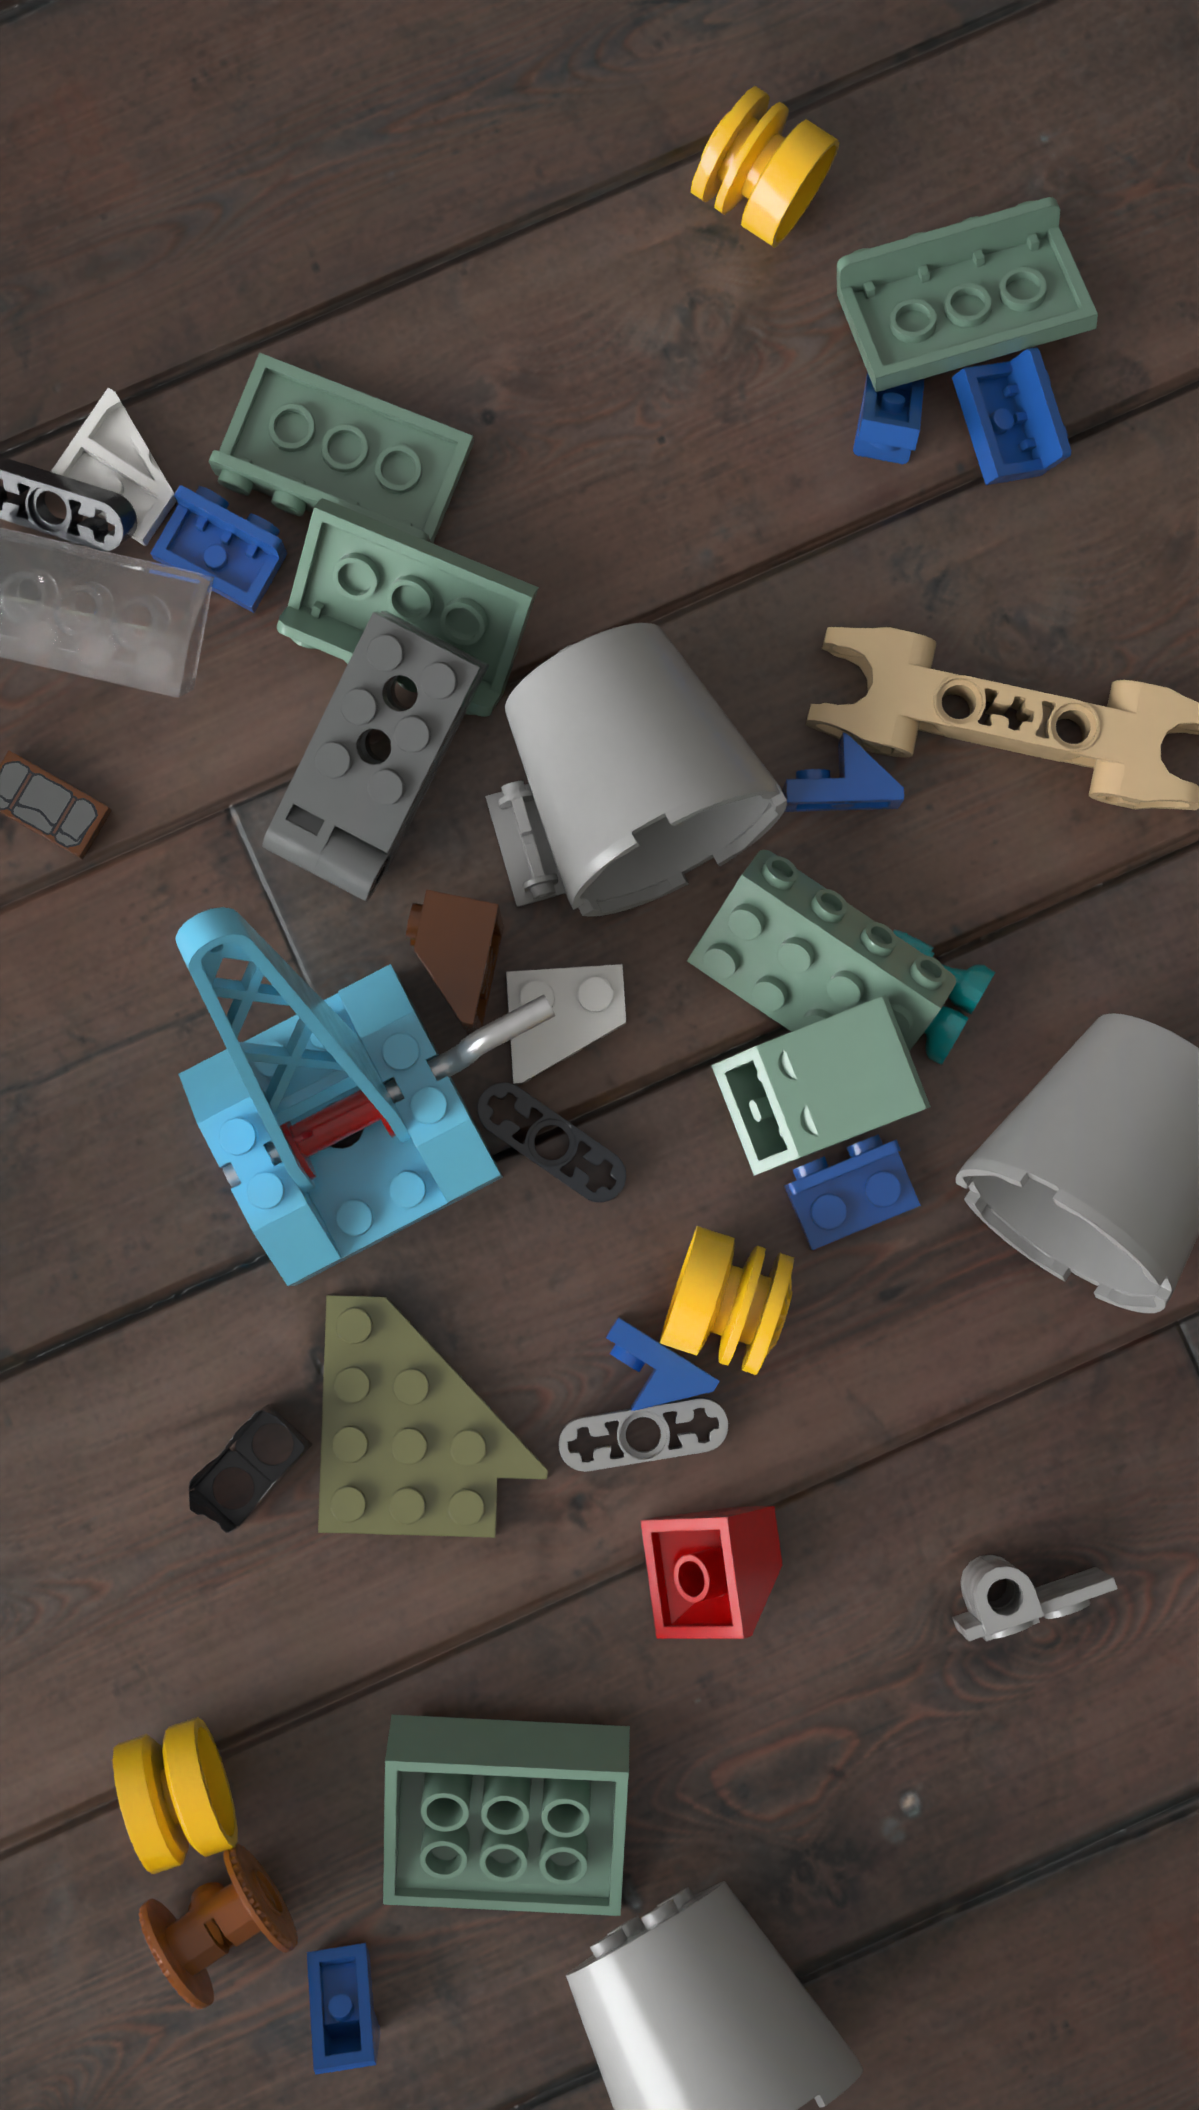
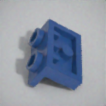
[784,1134,921,1250]

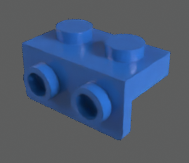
[952,348,1071,485]
[150,485,288,613]

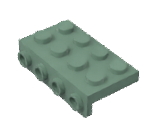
[837,197,1098,392]
[208,353,474,543]
[277,498,539,717]
[687,850,956,1051]

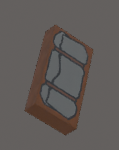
[0,750,112,860]

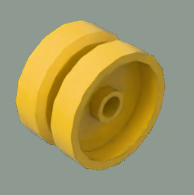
[112,1717,238,1874]

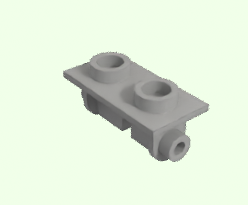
[485,781,566,907]

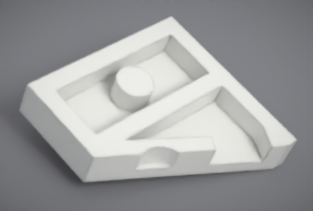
[51,388,177,546]
[506,964,626,1085]

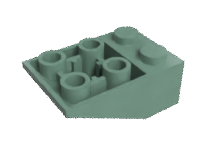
[711,995,931,1175]

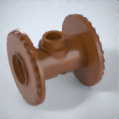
[139,1843,298,2009]

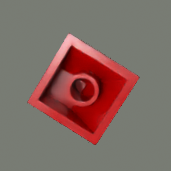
[641,1506,783,1639]

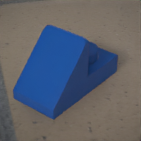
[853,372,925,464]
[782,732,904,812]
[606,1317,720,1411]
[307,1943,381,2075]

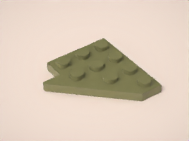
[318,1295,548,1538]

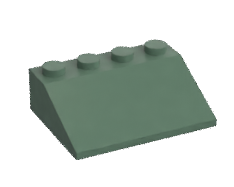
[383,1715,630,1916]

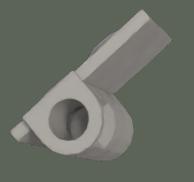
[952,1554,1118,1641]

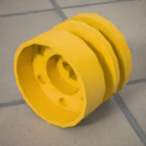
[691,86,840,248]
[659,1226,794,1375]

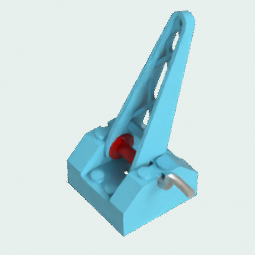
[175,907,555,1286]

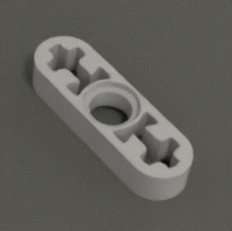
[559,1397,728,1472]

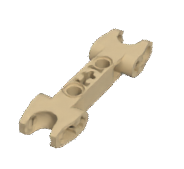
[806,627,1199,810]

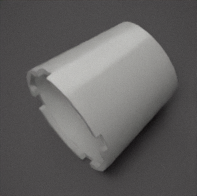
[505,623,787,917]
[955,1013,1199,1313]
[566,1881,863,2110]

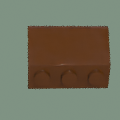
[406,889,504,1035]

